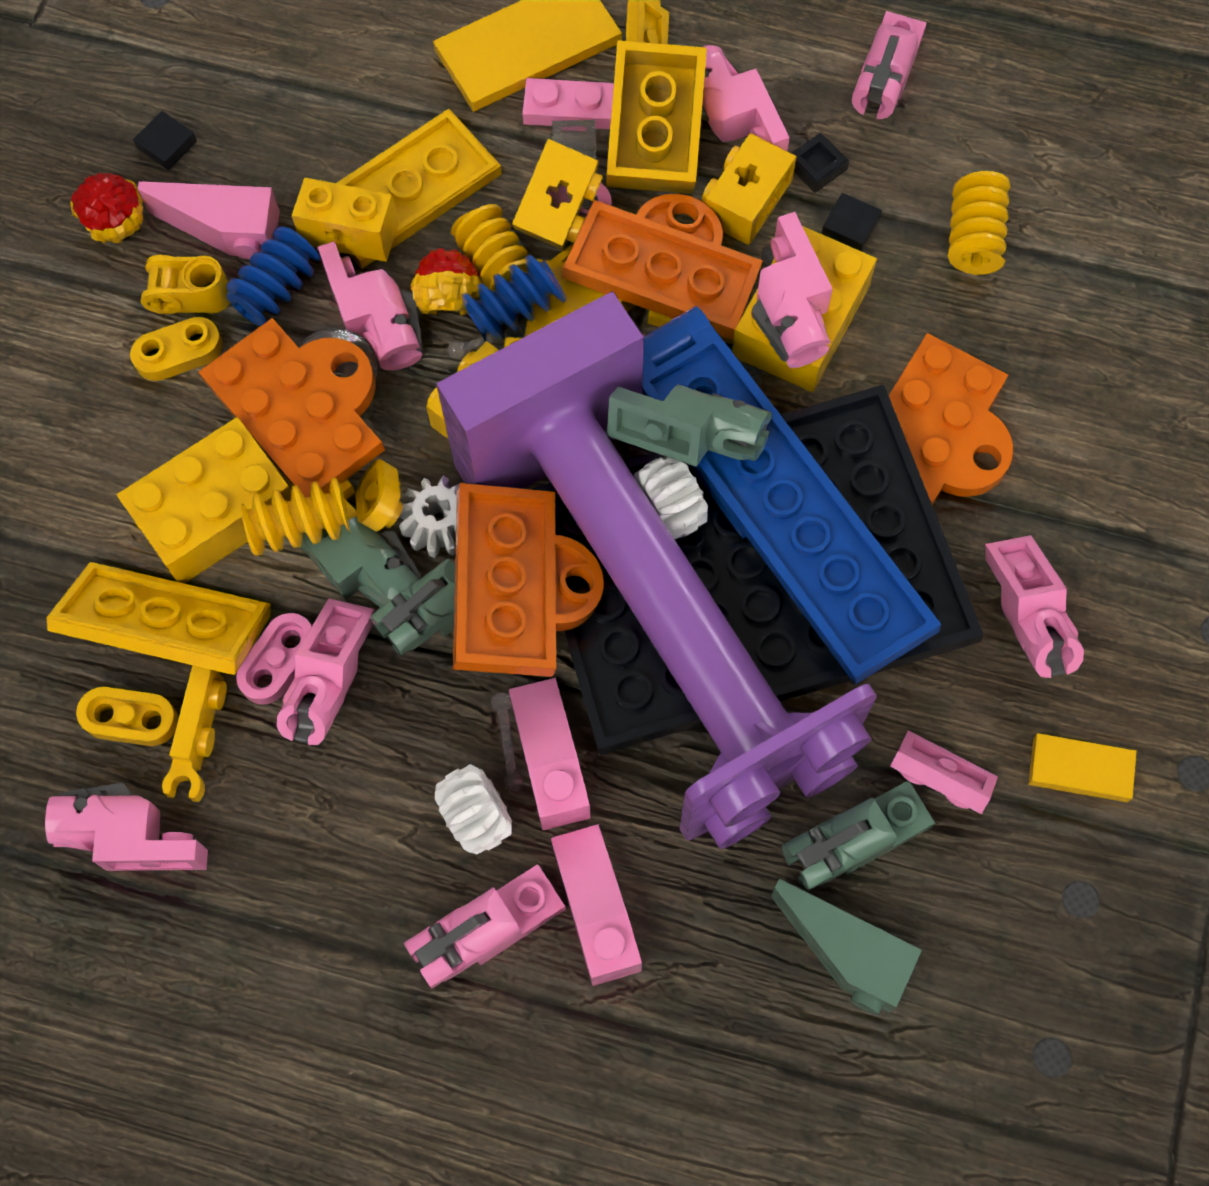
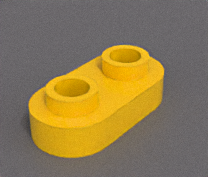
[130,317,223,381]
[355,459,403,532]
[76,687,178,746]

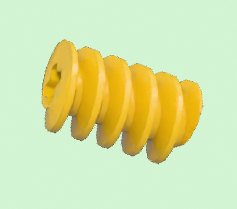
[947,171,1010,275]
[450,204,527,291]
[241,477,350,556]

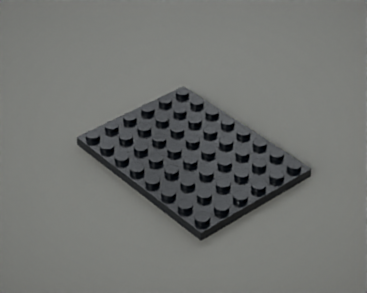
[530,384,984,755]

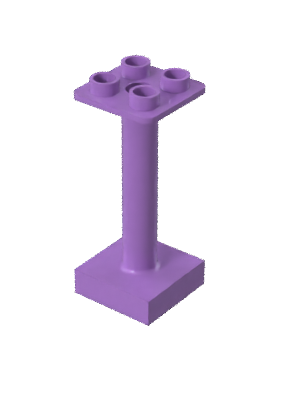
[436,291,877,849]

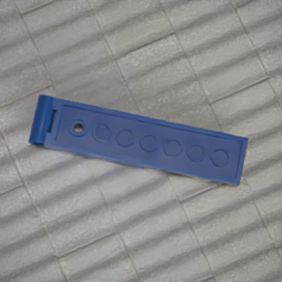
[642,306,941,685]

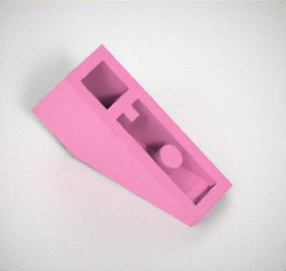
[138,182,280,260]
[509,678,591,831]
[551,824,642,986]

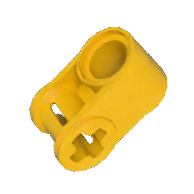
[140,255,231,314]

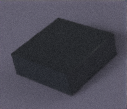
[133,111,197,170]
[791,132,849,193]
[821,193,882,251]

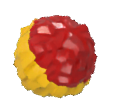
[70,173,143,244]
[411,248,481,316]

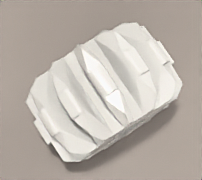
[634,456,708,539]
[399,475,462,558]
[435,764,512,855]

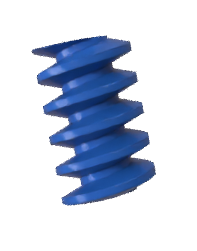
[226,226,320,327]
[462,254,567,342]

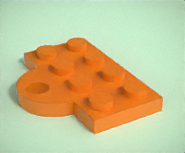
[562,194,763,340]
[198,318,385,498]
[889,333,1013,506]
[453,483,604,677]

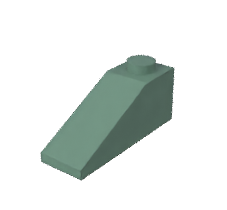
[771,879,922,1015]

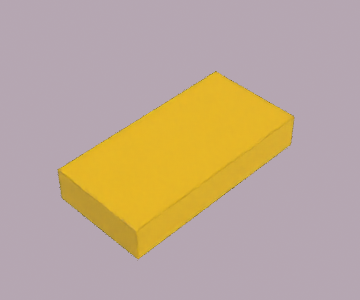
[1028,733,1137,803]

